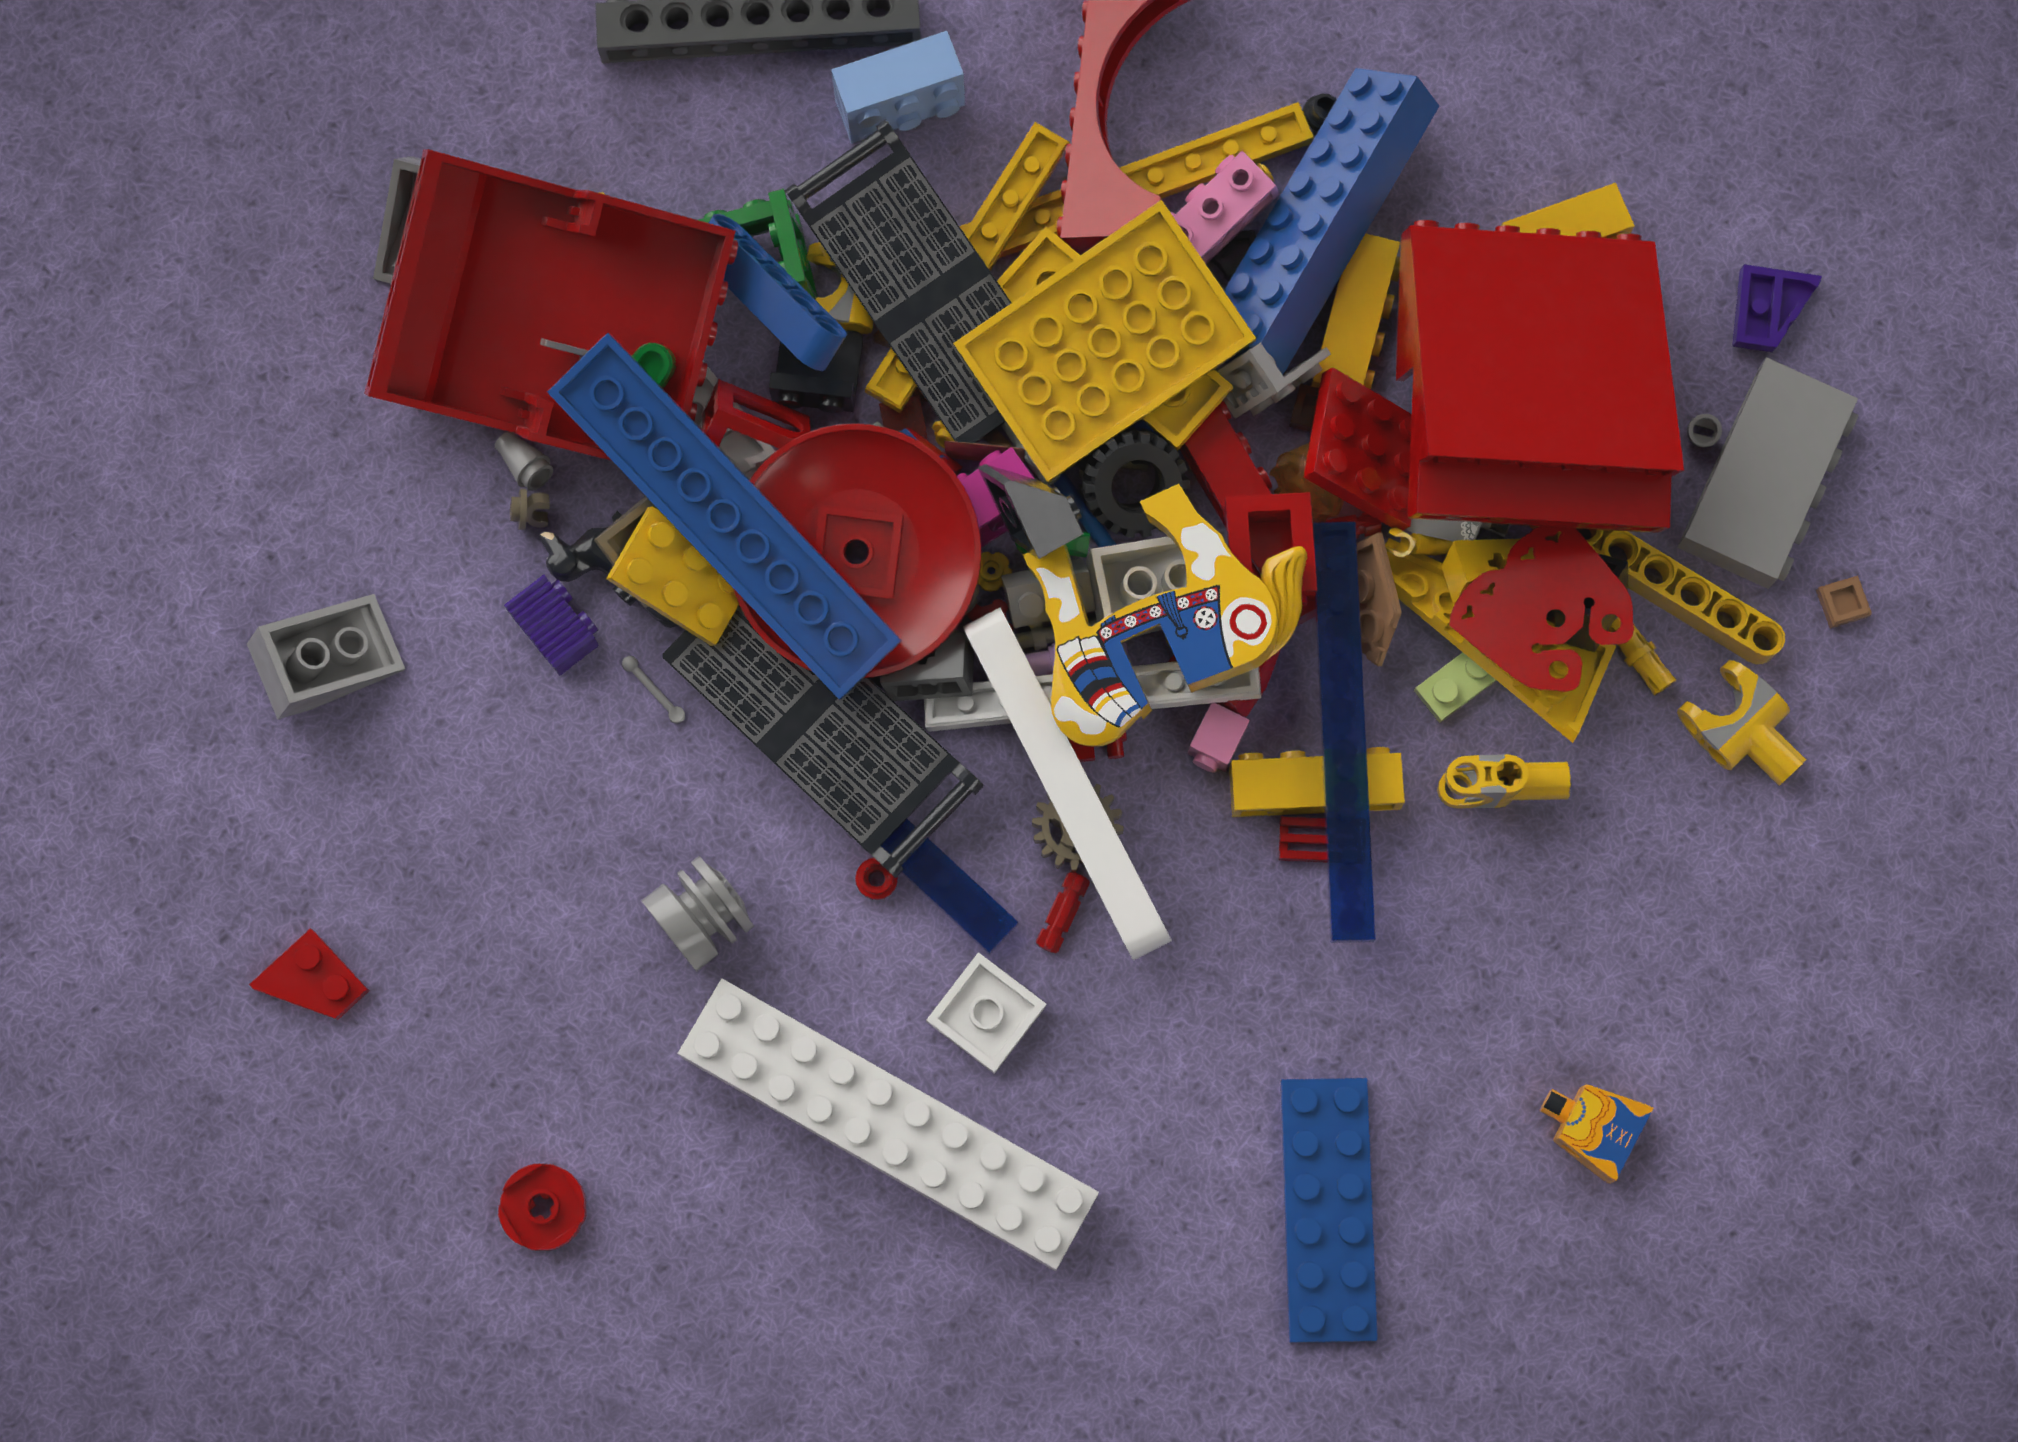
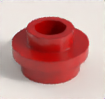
[855,858,898,900]

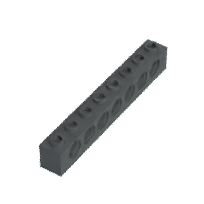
[595,0,921,63]

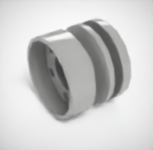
[641,856,754,972]

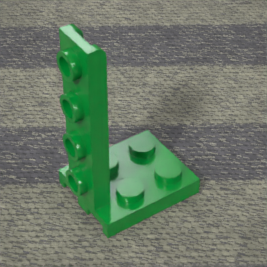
[699,188,818,299]

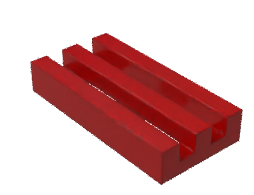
[1279,816,1365,864]

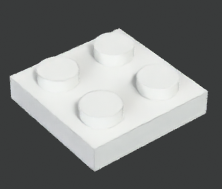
[926,952,1046,1074]

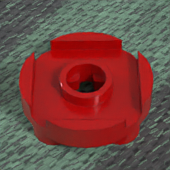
[498,1163,587,1251]

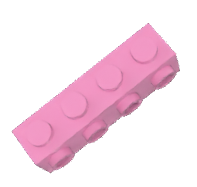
[1170,150,1280,264]

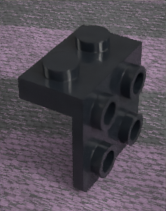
[769,330,863,413]

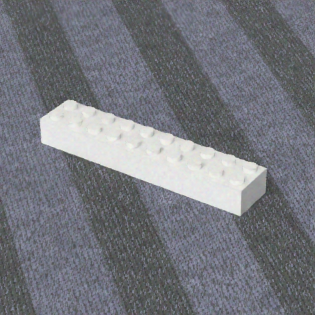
[678,978,1099,1272]

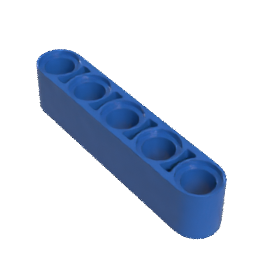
[709,214,847,371]

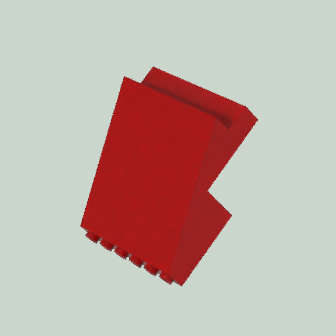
[364,149,738,461]
[1396,220,1684,533]

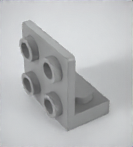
[1217,342,1331,418]

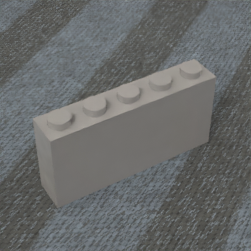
[1677,357,1858,589]

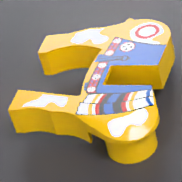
[1023,484,1307,747]

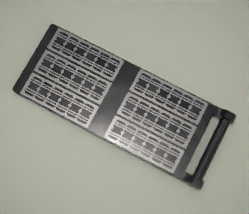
[785,119,1011,443]
[662,605,984,878]

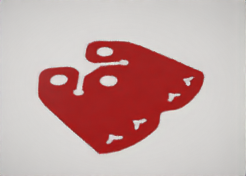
[1449,526,1634,692]

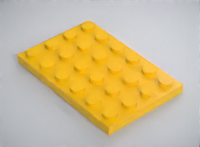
[953,200,1256,483]

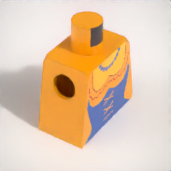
[1540,1084,1653,1184]

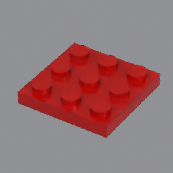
[1303,367,1412,530]

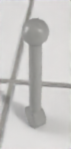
[622,656,685,724]

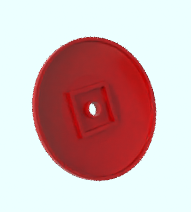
[733,423,982,678]

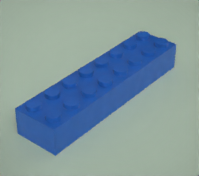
[1224,68,1440,375]

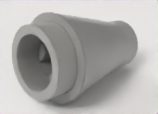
[495,431,553,491]

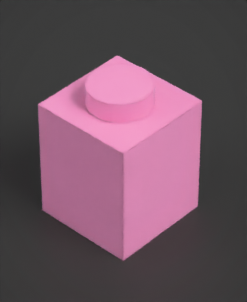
[1188,703,1250,773]

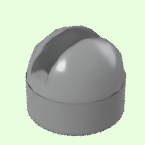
[1687,414,1722,448]

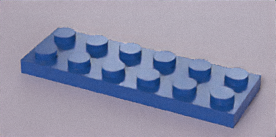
[1280,1078,1378,1342]

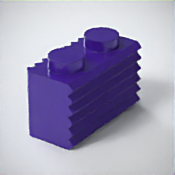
[504,574,599,676]

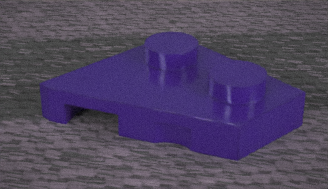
[1732,264,1822,352]

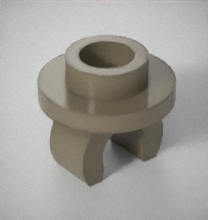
[510,488,550,530]

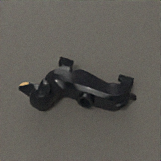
[539,511,678,628]

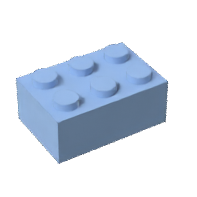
[831,31,965,144]

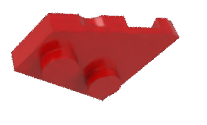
[249,928,370,1020]

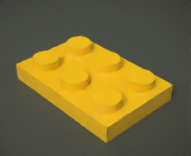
[606,506,739,646]

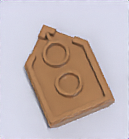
[1320,533,1402,666]

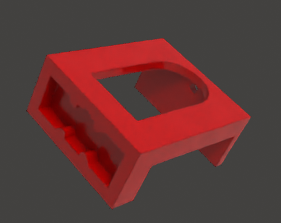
[701,379,810,449]
[1223,492,1317,607]

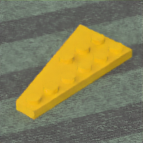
[1385,538,1616,743]

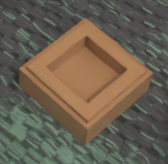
[1816,576,1872,629]

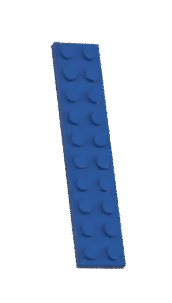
[547,333,903,700]

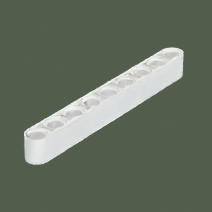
[963,608,1172,961]

